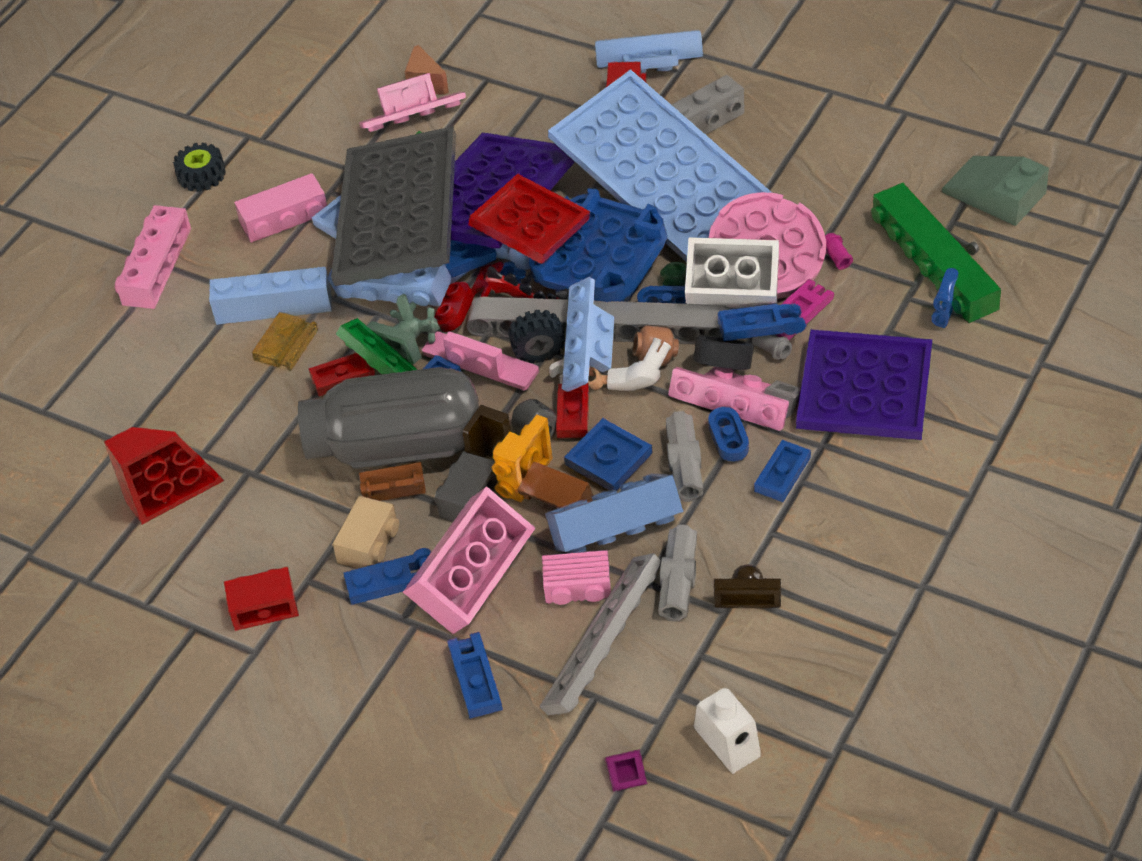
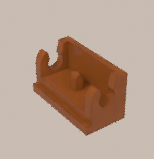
[517,461,593,508]

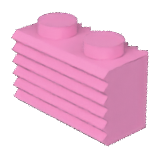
[542,550,611,605]

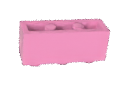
[234,173,327,243]

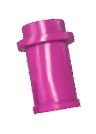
[825,233,853,270]

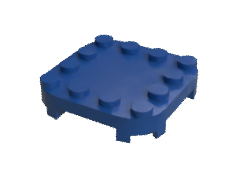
[529,188,668,302]

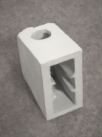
[694,688,761,774]

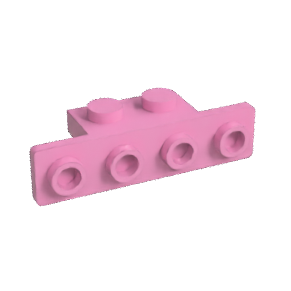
[359,73,466,132]
[422,331,539,390]
[668,367,789,431]

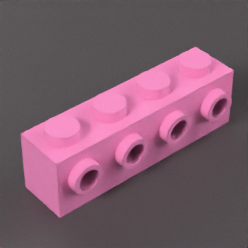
[115,205,191,309]

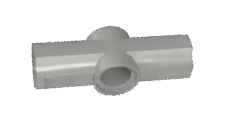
[666,411,703,502]
[659,525,697,622]

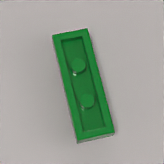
[336,318,418,374]

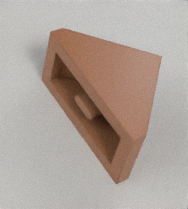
[405,45,449,95]

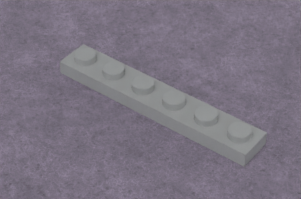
[539,553,661,715]

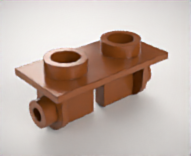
[359,462,426,501]

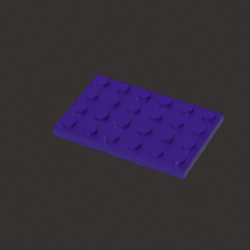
[451,132,575,249]

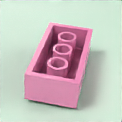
[403,486,535,634]

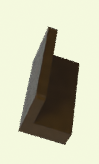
[463,405,511,458]

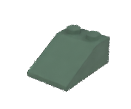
[942,156,1049,226]

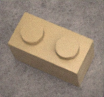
[333,496,399,569]

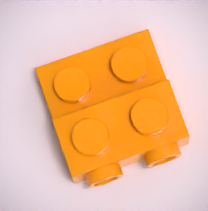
[492,414,553,502]

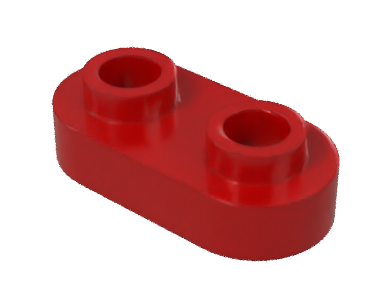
[434,282,474,332]

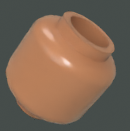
[633,325,679,366]

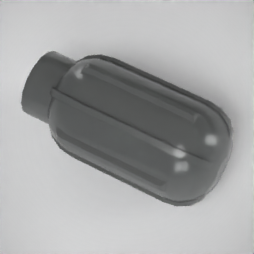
[298,367,479,469]

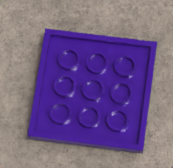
[796,329,933,440]

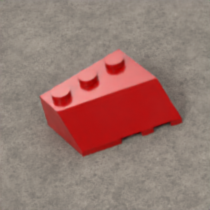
[104,427,224,525]

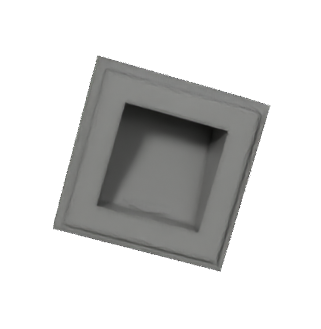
[764,380,801,418]

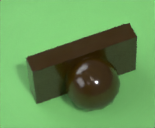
[714,564,781,608]

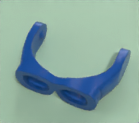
[932,268,958,328]

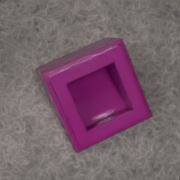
[604,749,647,792]

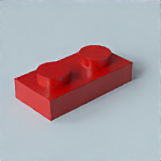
[308,353,375,397]
[556,383,589,438]

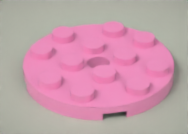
[709,192,826,299]

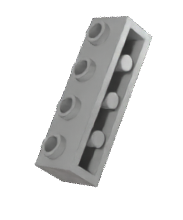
[671,75,744,135]

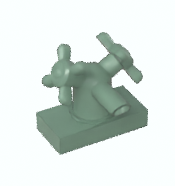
[367,294,440,364]

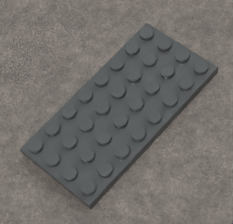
[331,126,456,286]

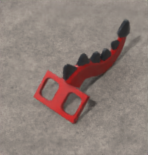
[470,261,569,307]

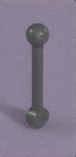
[948,231,979,255]

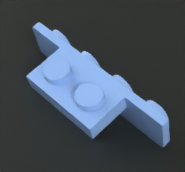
[595,30,703,73]
[562,277,614,392]

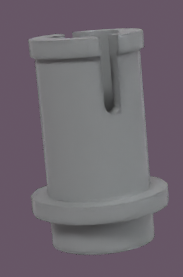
[752,335,792,360]

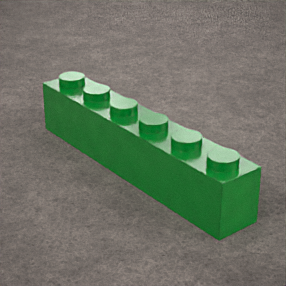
[871,182,1001,323]

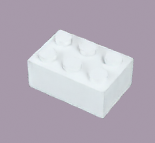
[685,237,779,309]

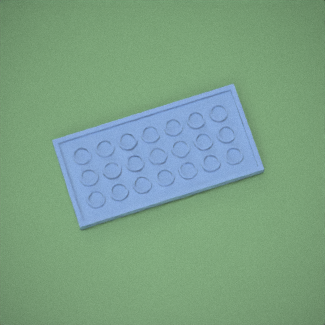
[548,70,772,262]

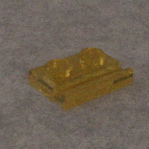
[251,312,318,371]

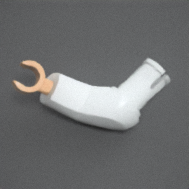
[588,338,671,391]

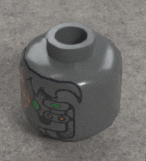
[511,399,557,437]

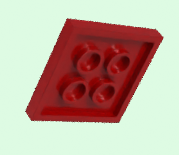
[468,174,590,264]

